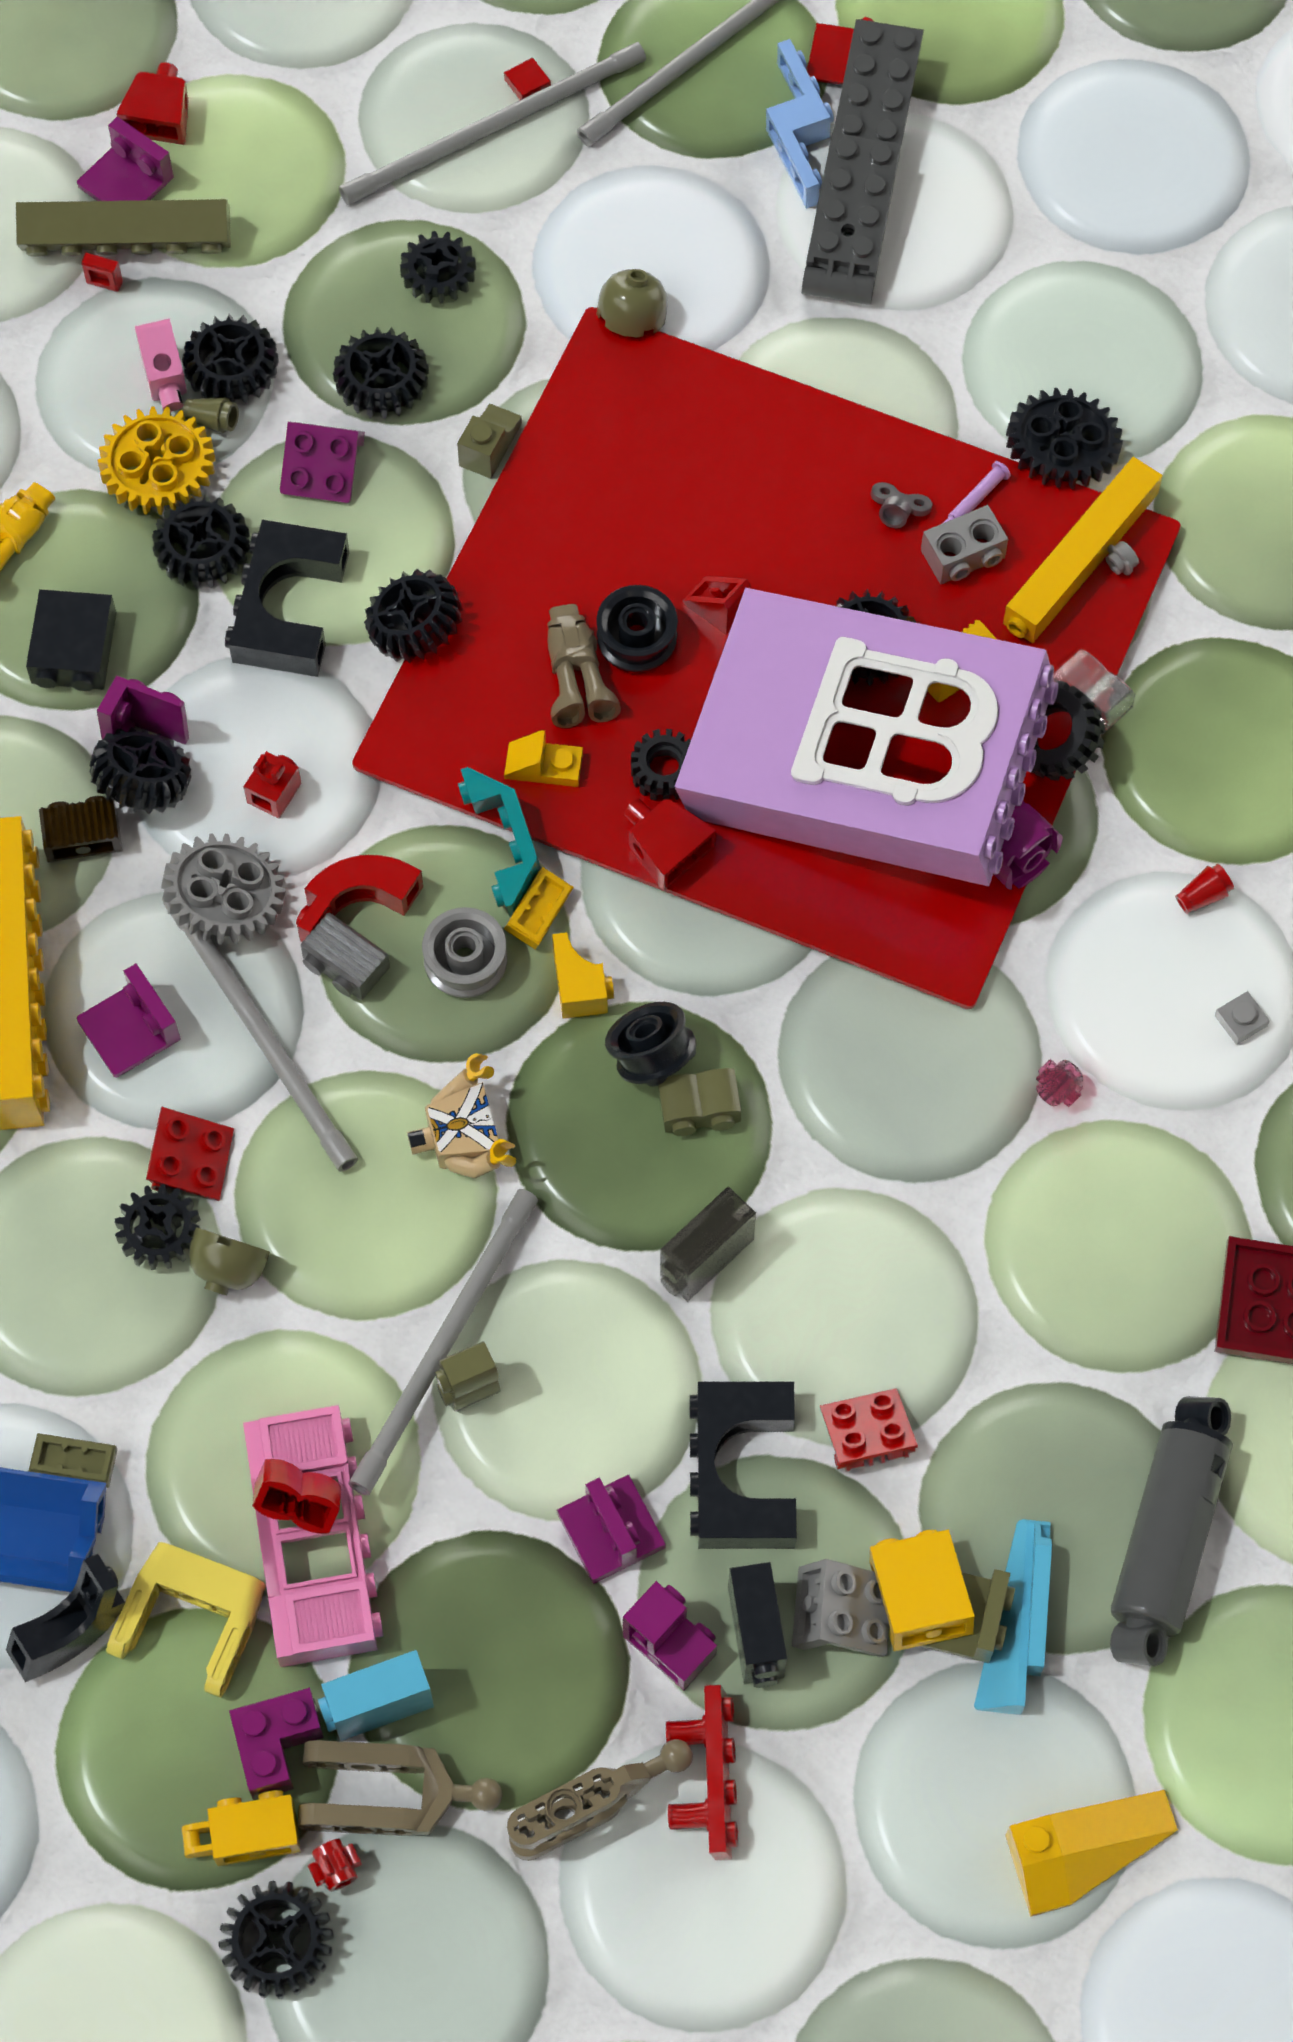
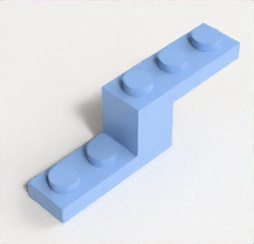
[766,39,834,209]

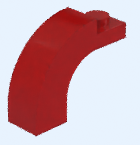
[296,855,424,942]

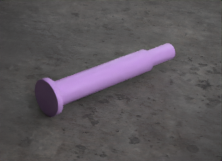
[942,461,1011,524]

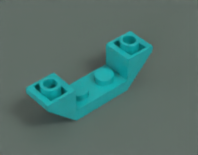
[458,767,541,917]

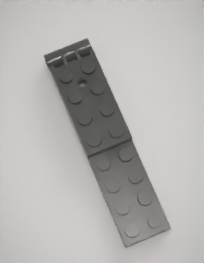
[801,19,924,305]

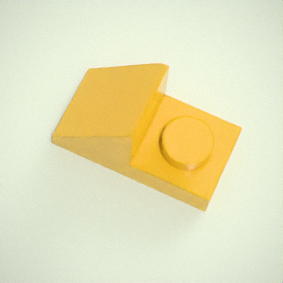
[504,731,583,787]

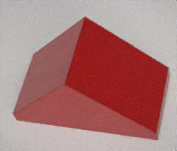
[682,576,751,635]

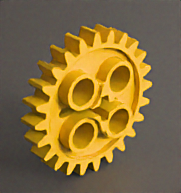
[97,406,216,515]

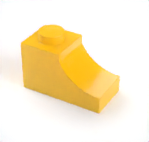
[552,932,614,1019]

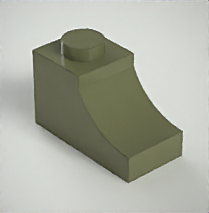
[457,403,522,479]

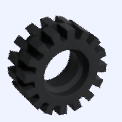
[631,729,691,801]

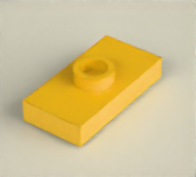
[504,867,574,949]

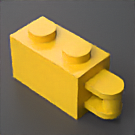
[181,1790,301,1866]

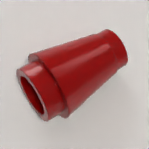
[1175,864,1234,914]

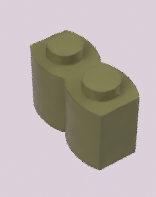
[658,1068,741,1136]
[435,1341,501,1411]

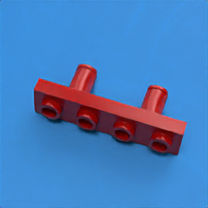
[665,1685,739,1860]

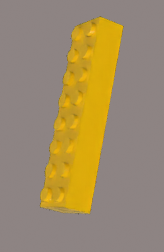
[0,816,50,1130]

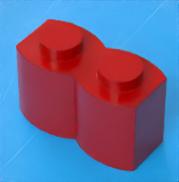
[252,1459,341,1534]

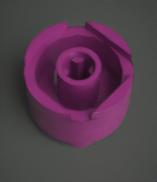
[993,801,1063,890]

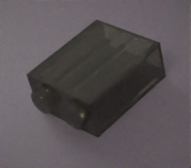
[660,1186,756,1302]

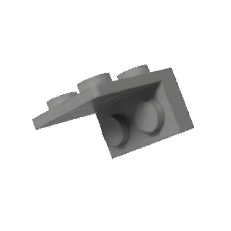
[792,1559,889,1657]

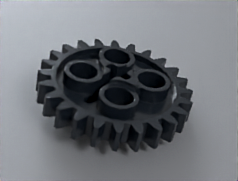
[1006,388,1123,489]

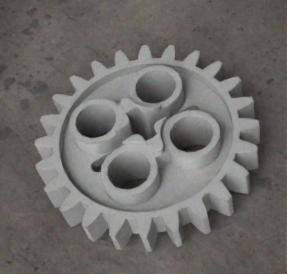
[161,833,286,945]

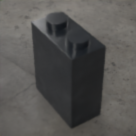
[26,589,117,691]
[728,1562,787,1688]

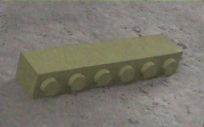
[16,199,231,256]

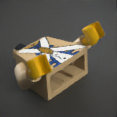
[407,1053,516,1178]

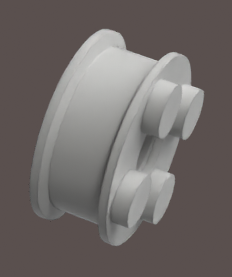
[422,907,507,998]

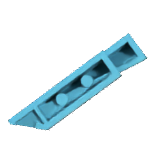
[974,1519,1052,1715]

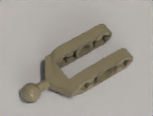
[507,1739,693,1861]
[297,1740,503,1836]

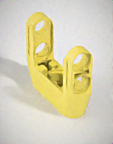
[106,1542,266,1698]

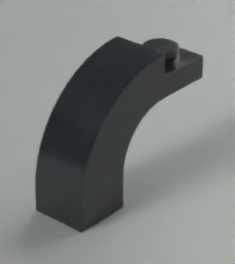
[6,1554,125,1682]

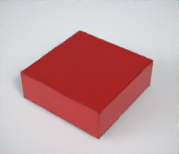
[504,57,551,100]
[81,252,123,292]

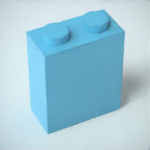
[317,1650,434,1741]

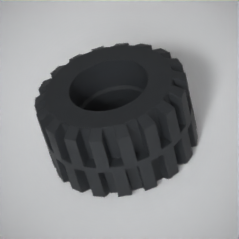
[1031,681,1105,781]

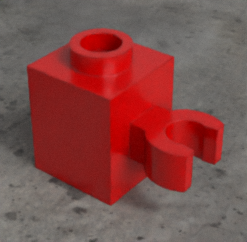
[243,751,302,819]

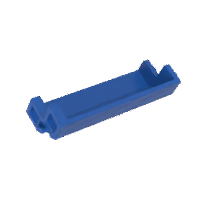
[0,1467,106,1592]

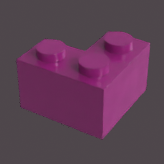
[623,1581,717,1691]
[229,1688,324,1800]

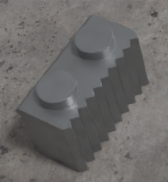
[300,913,390,1000]

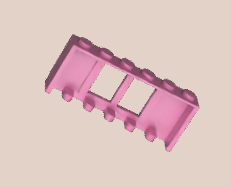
[243,1405,383,1667]

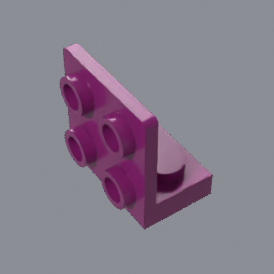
[77,117,174,201]
[280,421,365,503]
[97,675,189,745]
[76,963,181,1078]

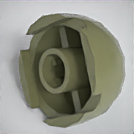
[597,269,667,337]
[189,1227,270,1296]

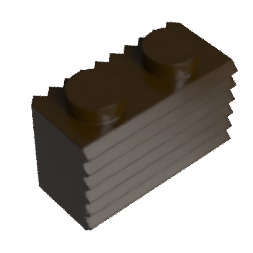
[39,796,123,862]

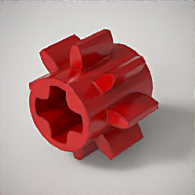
[308,1838,362,1892]

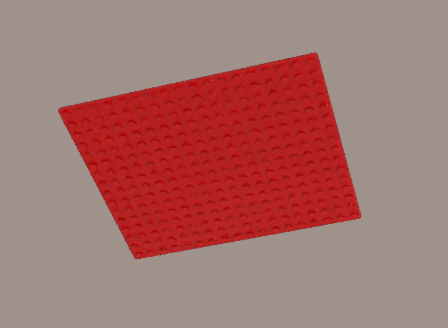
[352,307,1181,1009]

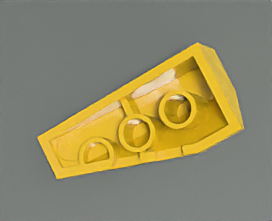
[1005,1790,1178,1917]

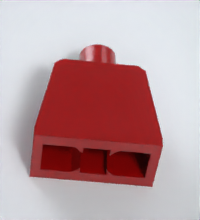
[117,62,188,145]
[624,799,716,891]

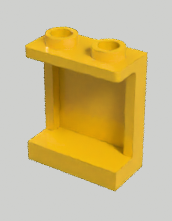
[869,1529,975,1652]

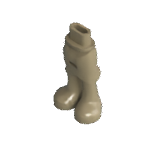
[547,604,621,728]

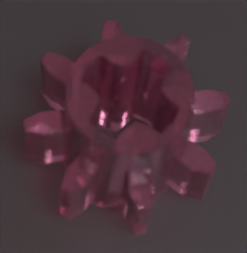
[1036,1059,1084,1107]

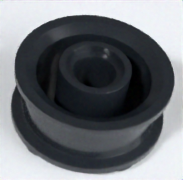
[596,585,678,672]
[605,1002,697,1086]

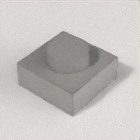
[1215,991,1270,1045]

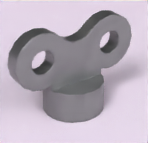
[871,482,932,528]

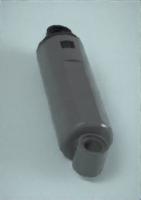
[1110,1396,1233,1666]

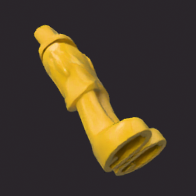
[0,482,55,572]

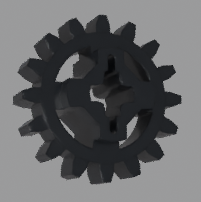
[400,231,476,304]
[114,1184,201,1270]

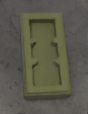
[28,1433,118,1488]

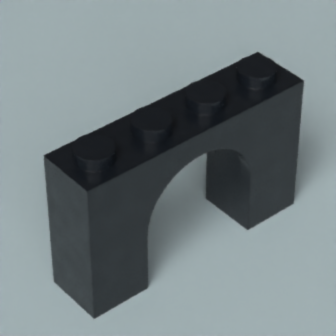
[225,519,350,677]
[689,1382,797,1549]

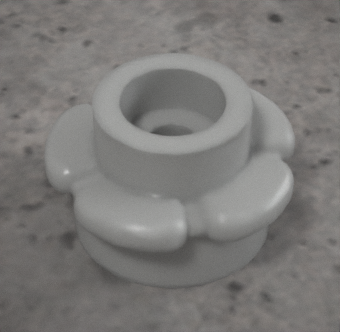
[1106,541,1139,575]

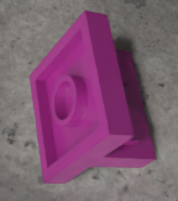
[557,1474,666,1584]

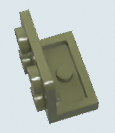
[921,1569,1015,1663]

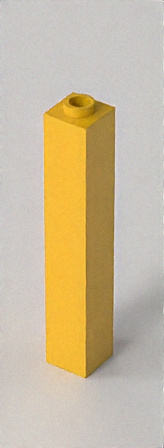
[1003,456,1163,644]

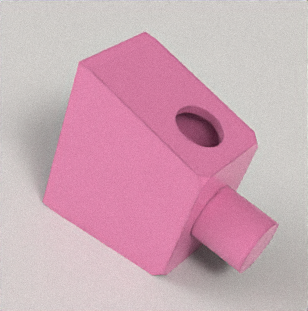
[135,318,187,412]

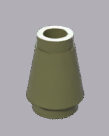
[183,398,239,433]

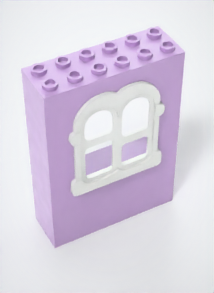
[675,588,1058,886]

